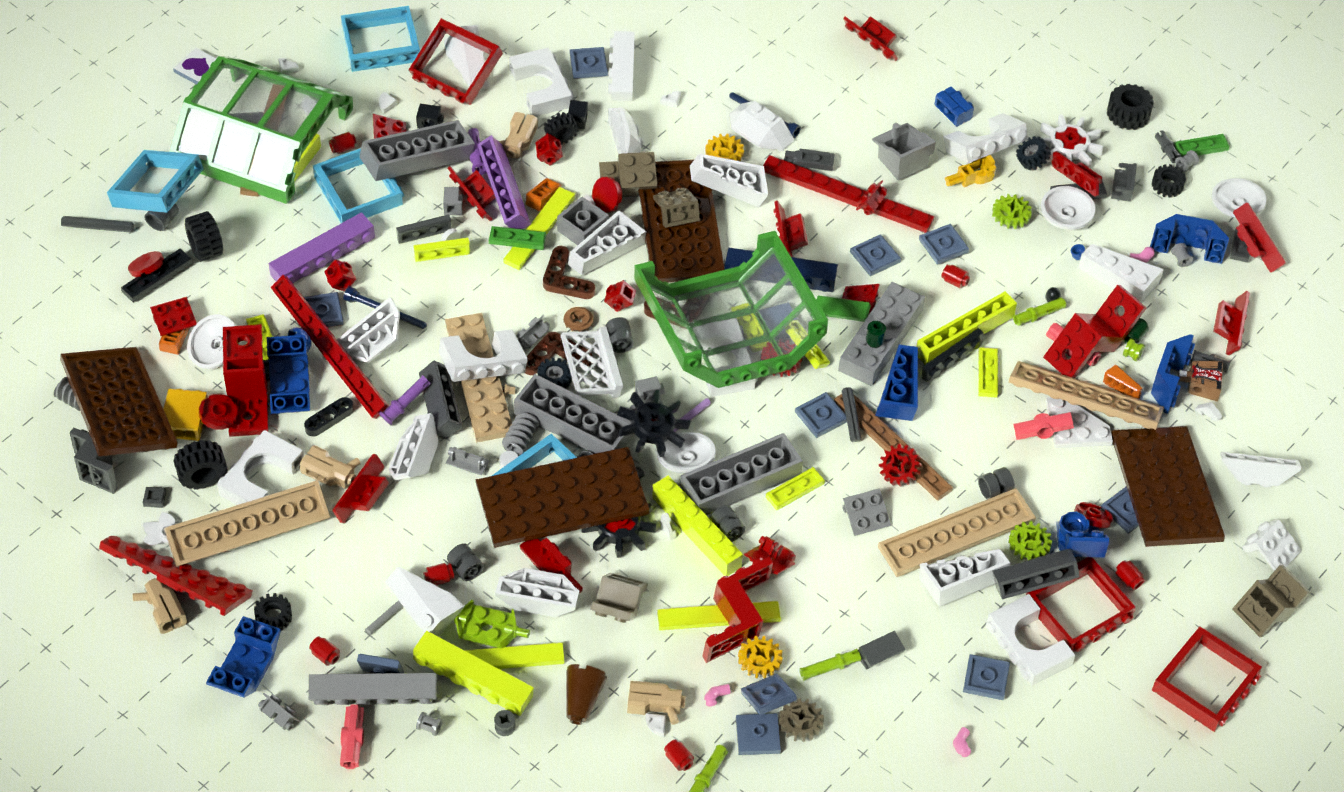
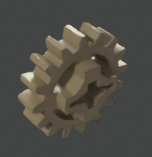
[779,698,824,742]

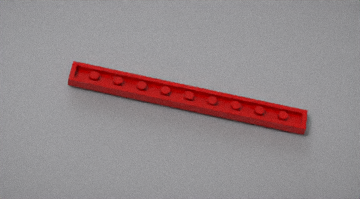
[763,155,934,233]
[271,275,389,419]

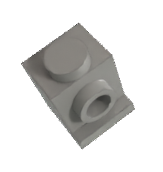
[443,186,463,215]
[635,376,665,402]

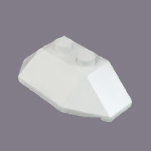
[729,101,794,152]
[608,107,643,154]
[337,297,400,363]
[388,413,439,480]
[1220,451,1301,488]
[495,568,579,617]

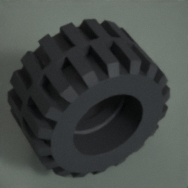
[1107,83,1154,130]
[185,211,223,262]
[173,440,228,490]

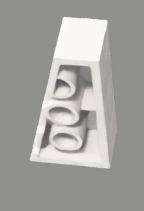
[608,31,635,101]
[690,154,768,208]
[568,211,646,276]
[1078,244,1164,303]
[919,549,1010,607]

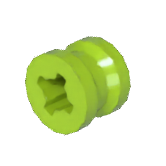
[1123,339,1145,362]

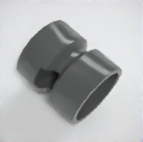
[144,204,179,231]
[605,317,634,353]
[978,467,1015,499]
[709,505,746,542]
[447,543,484,582]

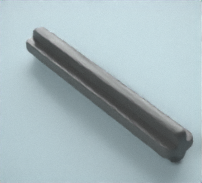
[61,216,134,233]

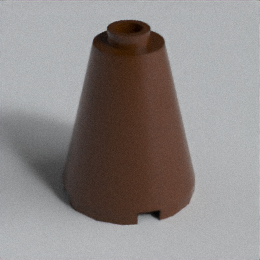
[566,664,607,725]

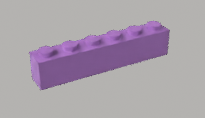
[477,135,531,229]
[268,212,375,283]

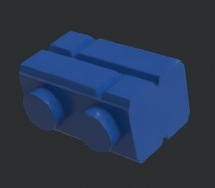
[934,86,974,127]

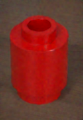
[329,132,357,154]
[941,264,970,289]
[1116,560,1145,590]
[423,563,454,586]
[309,636,340,666]
[664,739,694,771]

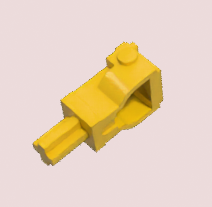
[945,155,996,187]

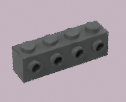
[419,360,462,439]
[992,548,1080,600]

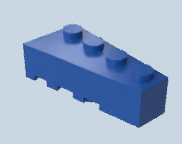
[875,344,918,421]

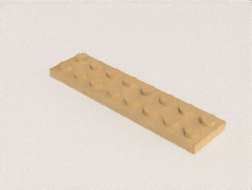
[445,313,512,443]
[1009,361,1164,430]
[164,480,330,567]
[878,488,1036,577]

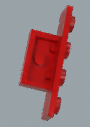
[843,16,898,61]
[1052,151,1102,197]
[447,166,496,221]
[773,200,808,257]
[1233,203,1286,272]
[1213,291,1250,356]
[332,454,389,523]
[519,537,583,593]

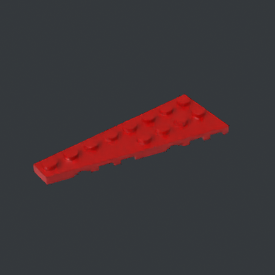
[99,536,253,616]

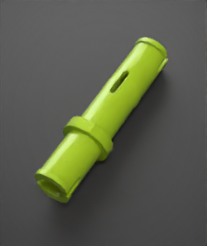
[1013,297,1066,326]
[799,648,861,681]
[688,745,728,792]

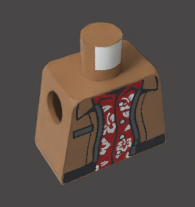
[1178,361,1223,401]

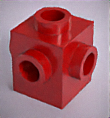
[535,133,563,166]
[324,259,357,292]
[604,280,636,312]

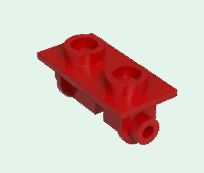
[856,180,887,215]

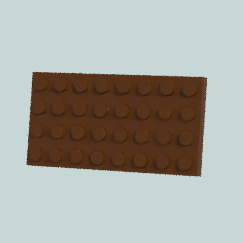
[639,160,725,283]
[60,347,178,456]
[1111,426,1225,547]
[475,447,649,548]

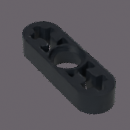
[304,397,354,437]

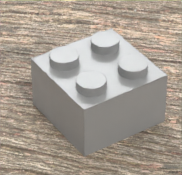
[557,196,609,245]

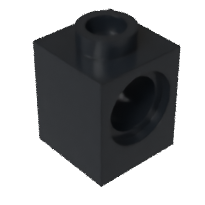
[568,100,588,129]
[416,103,444,129]

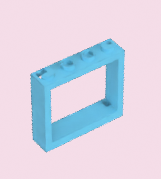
[341,6,420,72]
[312,148,404,223]
[107,150,204,213]
[492,434,577,476]

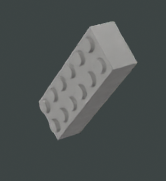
[360,120,475,181]
[838,282,925,387]
[514,374,633,454]
[680,433,803,515]
[308,673,438,705]

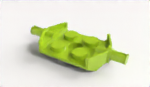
[454,600,530,648]

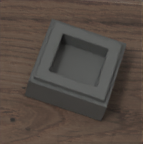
[143,487,166,508]

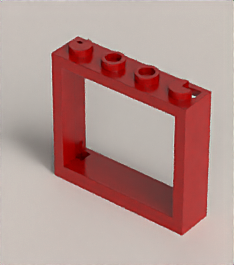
[408,18,503,105]
[1026,557,1136,652]
[1152,626,1262,732]

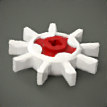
[1040,114,1104,167]

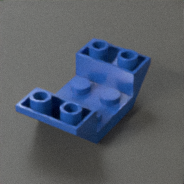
[1150,214,1229,264]
[1151,334,1195,414]
[266,335,310,414]
[1056,521,1109,558]
[206,616,281,698]

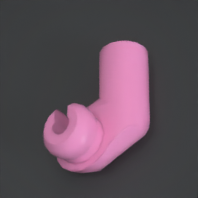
[1129,247,1155,263]
[704,684,730,707]
[953,727,971,757]

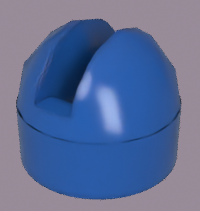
[1070,244,1085,260]

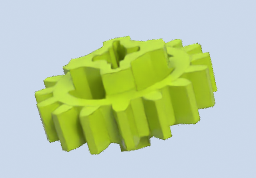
[992,194,1032,229]
[1008,521,1052,560]

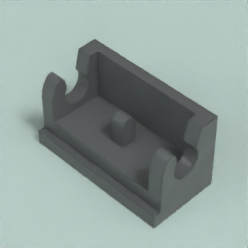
[1111,163,1137,202]
[858,630,906,670]

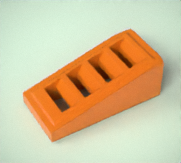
[525,178,561,211]
[159,328,190,355]
[1103,364,1143,399]

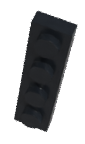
[121,248,193,303]
[921,328,984,382]

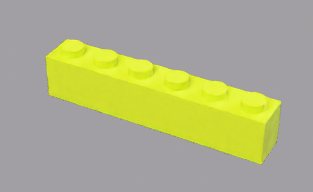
[916,291,1017,365]
[652,475,743,576]
[413,631,534,716]

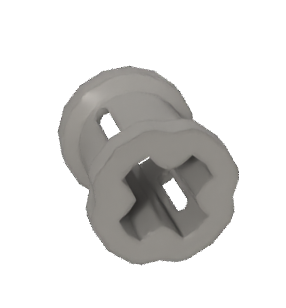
[1175,150,1199,172]
[1171,243,1193,267]
[416,712,443,736]

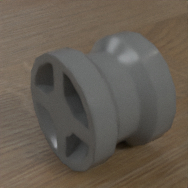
[494,710,515,736]

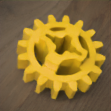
[705,134,744,162]
[738,636,783,679]

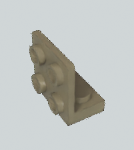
[653,188,700,228]

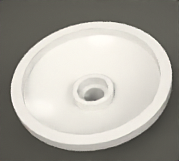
[1211,178,1266,218]
[1041,186,1095,230]
[187,314,236,369]
[657,432,716,474]

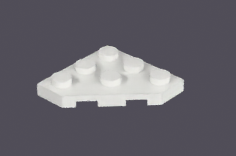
[1045,397,1113,448]

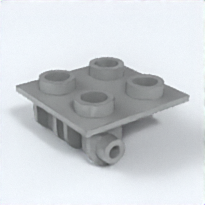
[842,488,891,536]

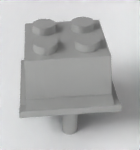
[872,123,936,180]

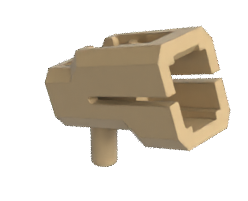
[499,112,538,159]
[300,445,361,489]
[133,578,187,634]
[627,681,686,725]

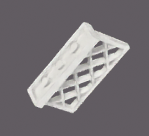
[561,327,623,398]

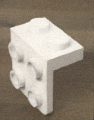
[1242,519,1301,571]

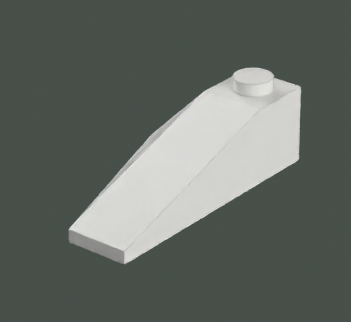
[444,25,489,90]
[385,567,464,637]

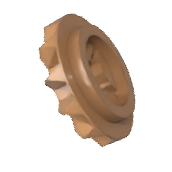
[563,307,593,332]

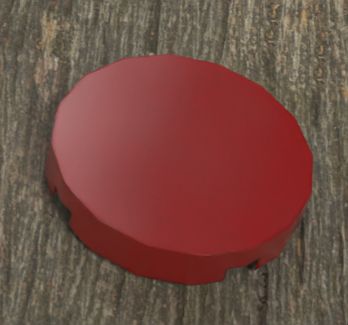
[592,177,622,213]
[128,251,164,277]
[199,394,238,430]
[1074,502,1113,528]

